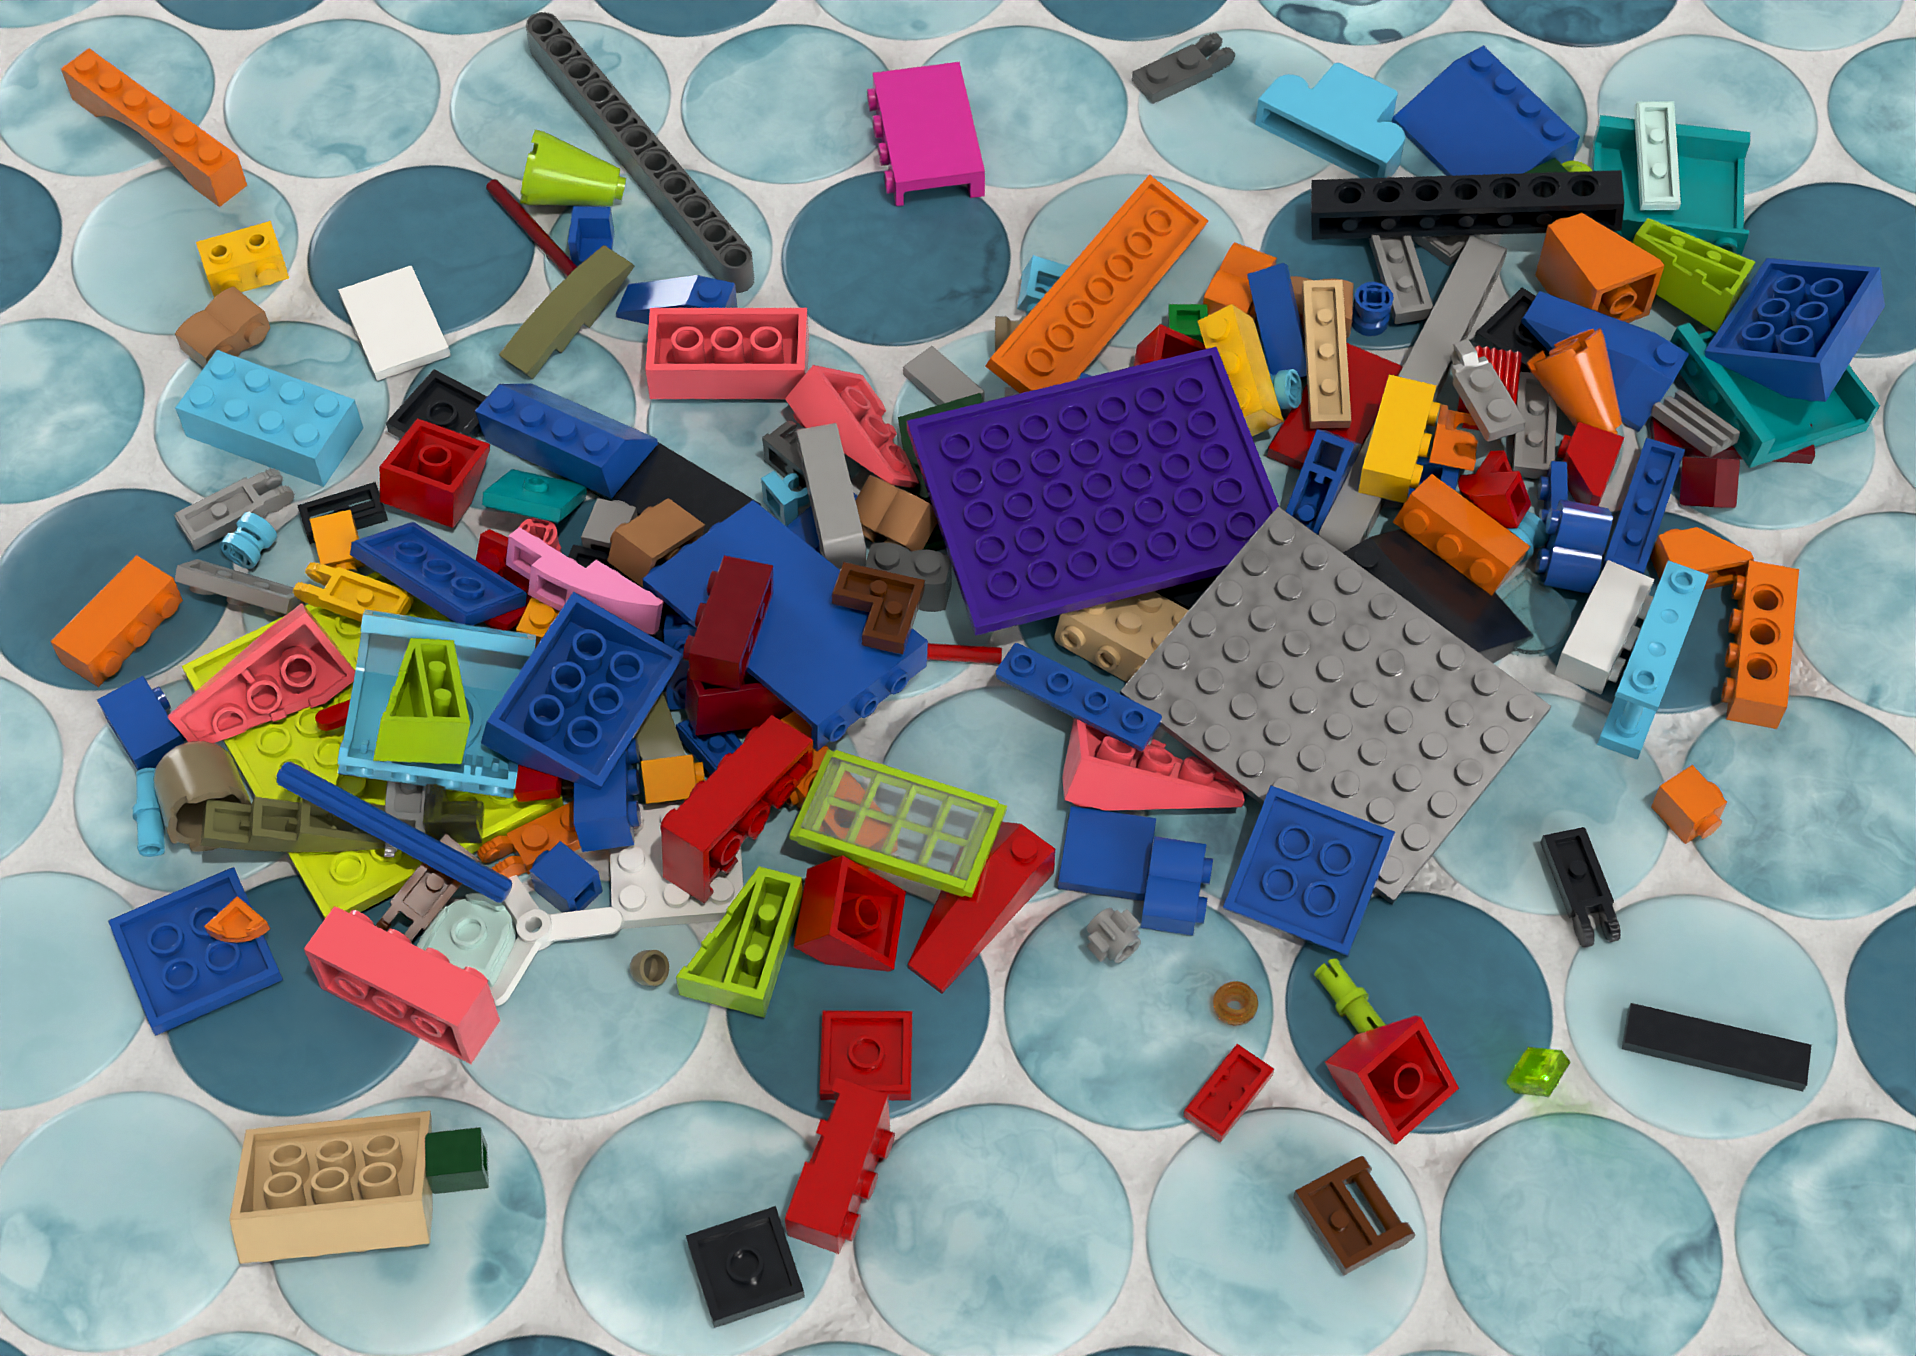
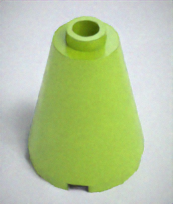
[520,130,626,206]

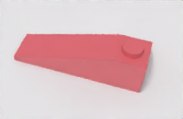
[785,365,919,488]
[167,603,355,743]
[1062,718,1245,811]

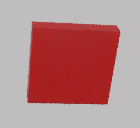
[820,1010,913,1101]

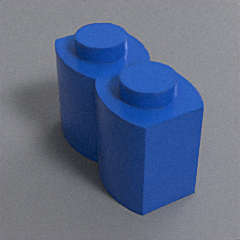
[1535,499,1613,594]
[1141,836,1213,936]

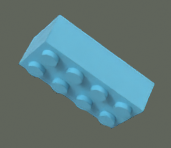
[175,350,363,487]

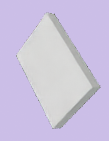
[339,265,451,381]

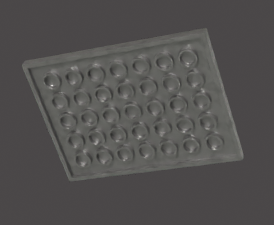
[1120,506,1551,905]

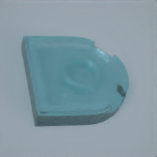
[1495,567,1571,656]

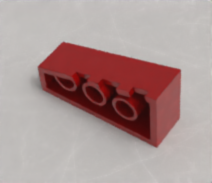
[660,715,813,904]

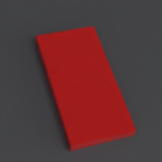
[1267,343,1403,471]

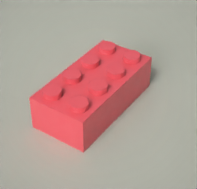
[645,308,809,399]
[304,906,500,1064]

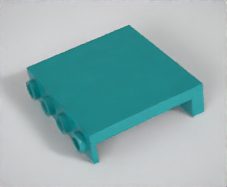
[1591,115,1750,256]
[1670,323,1880,468]

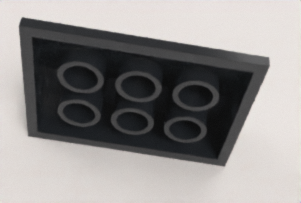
[1343,529,1534,664]

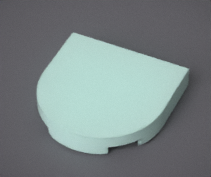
[417,893,516,987]

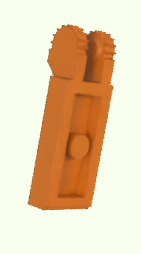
[477,800,581,878]

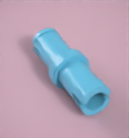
[132,768,165,857]

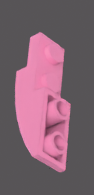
[506,527,663,634]

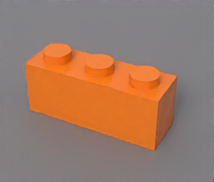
[1393,474,1531,596]
[50,555,183,687]

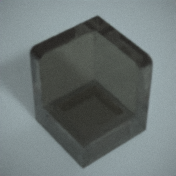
[423,784,485,843]

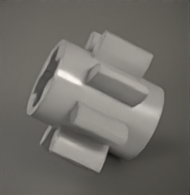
[1087,908,1141,963]

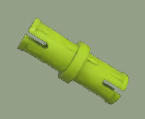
[1314,958,1387,1034]

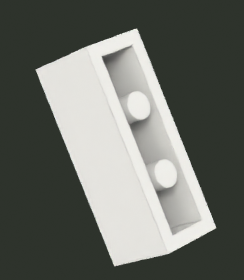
[1554,560,1655,694]

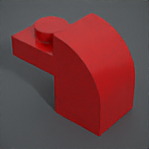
[1458,450,1532,529]

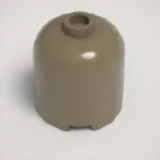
[153,741,251,852]

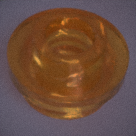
[1213,981,1258,1026]

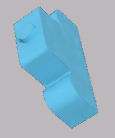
[1255,63,1405,178]

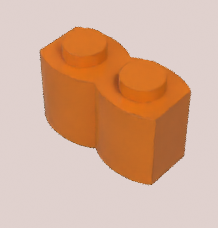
[1203,242,1277,321]

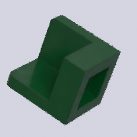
[425,1127,489,1194]

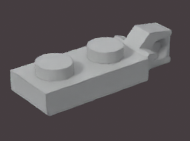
[1450,339,1526,442]

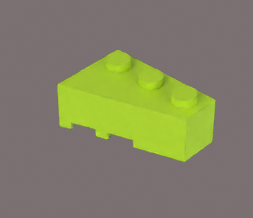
[1633,218,1756,333]
[373,638,470,764]
[676,866,803,1018]

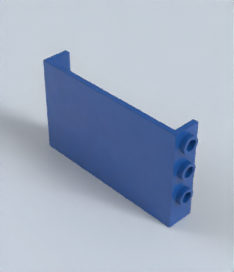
[643,500,928,751]

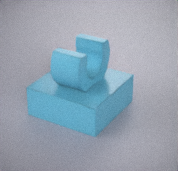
[761,471,810,526]

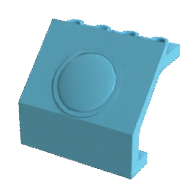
[337,609,536,799]

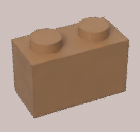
[607,498,705,587]

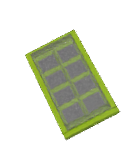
[789,749,1007,898]

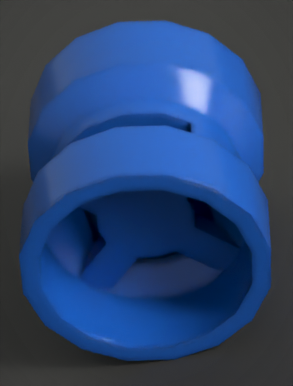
[1351,282,1394,336]

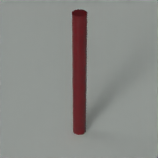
[486,179,577,277]

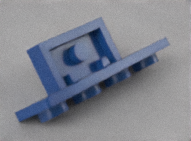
[996,643,1162,751]

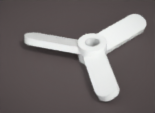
[489,868,624,1006]

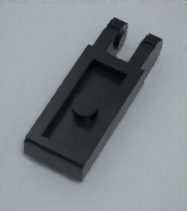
[1540,827,1621,948]

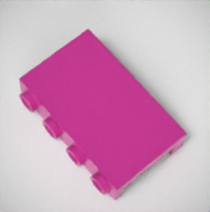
[867,62,985,206]

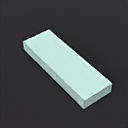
[1634,101,1681,210]

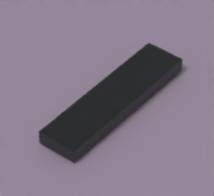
[1622,1003,1812,1091]

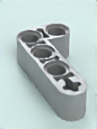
[796,423,866,570]

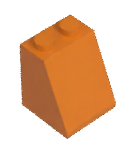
[1535,213,1665,323]

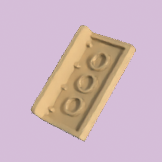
[1055,591,1189,682]

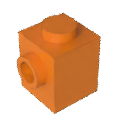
[1651,765,1727,844]

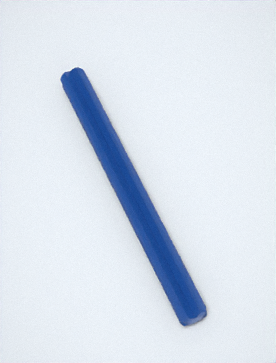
[276,762,512,903]

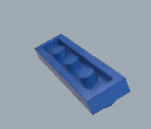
[1601,438,1685,575]

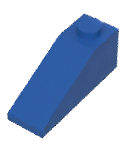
[616,275,737,325]
[1286,429,1362,535]

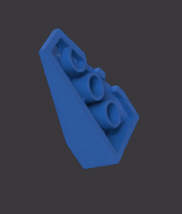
[1520,291,1689,432]

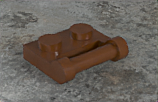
[1293,1156,1415,1276]

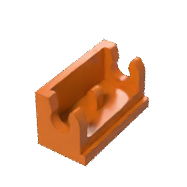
[1429,404,1478,471]

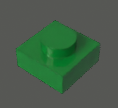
[1168,304,1208,343]

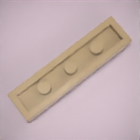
[1302,280,1351,429]

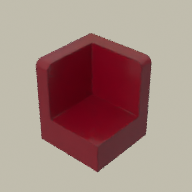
[1679,457,1740,508]

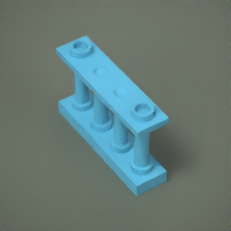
[1597,560,1709,760]

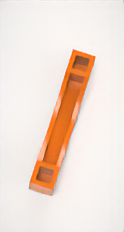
[61,48,247,207]

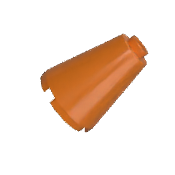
[1527,328,1622,434]

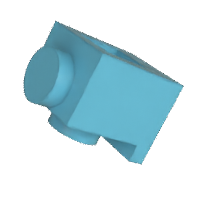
[1017,255,1069,316]

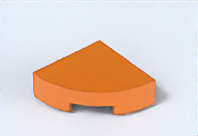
[204,896,270,943]

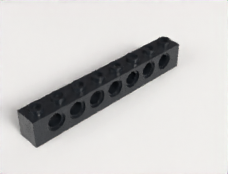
[1311,170,1624,240]

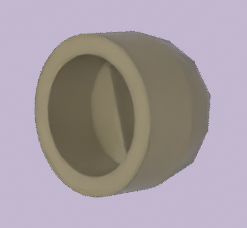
[630,950,669,986]

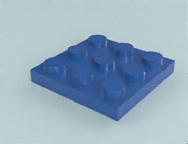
[1223,785,1395,957]
[108,867,283,1036]

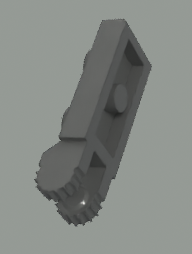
[1132,32,1236,104]

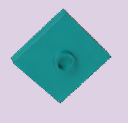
[482,469,587,523]

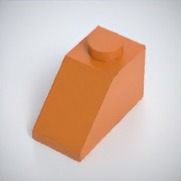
[1650,527,1754,590]

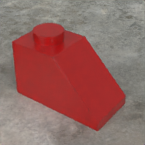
[1557,421,1625,506]

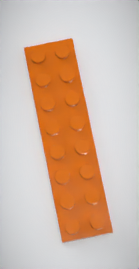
[985,174,1209,393]

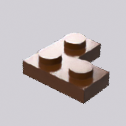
[832,562,925,655]

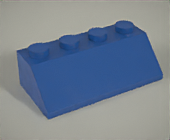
[475,383,658,499]

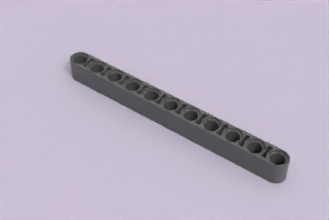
[526,12,754,293]

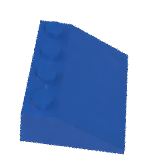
[1392,45,1580,176]
[1705,258,1885,402]
[481,592,683,790]

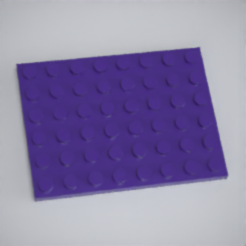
[907,347,1279,636]

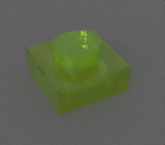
[1506,1047,1571,1097]

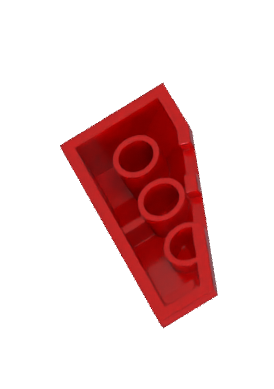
[908,822,1055,994]

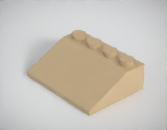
[229,1111,433,1264]

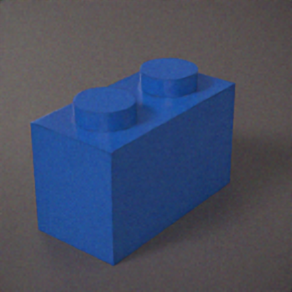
[97,675,186,771]

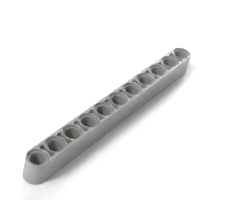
[1318,236,1507,553]

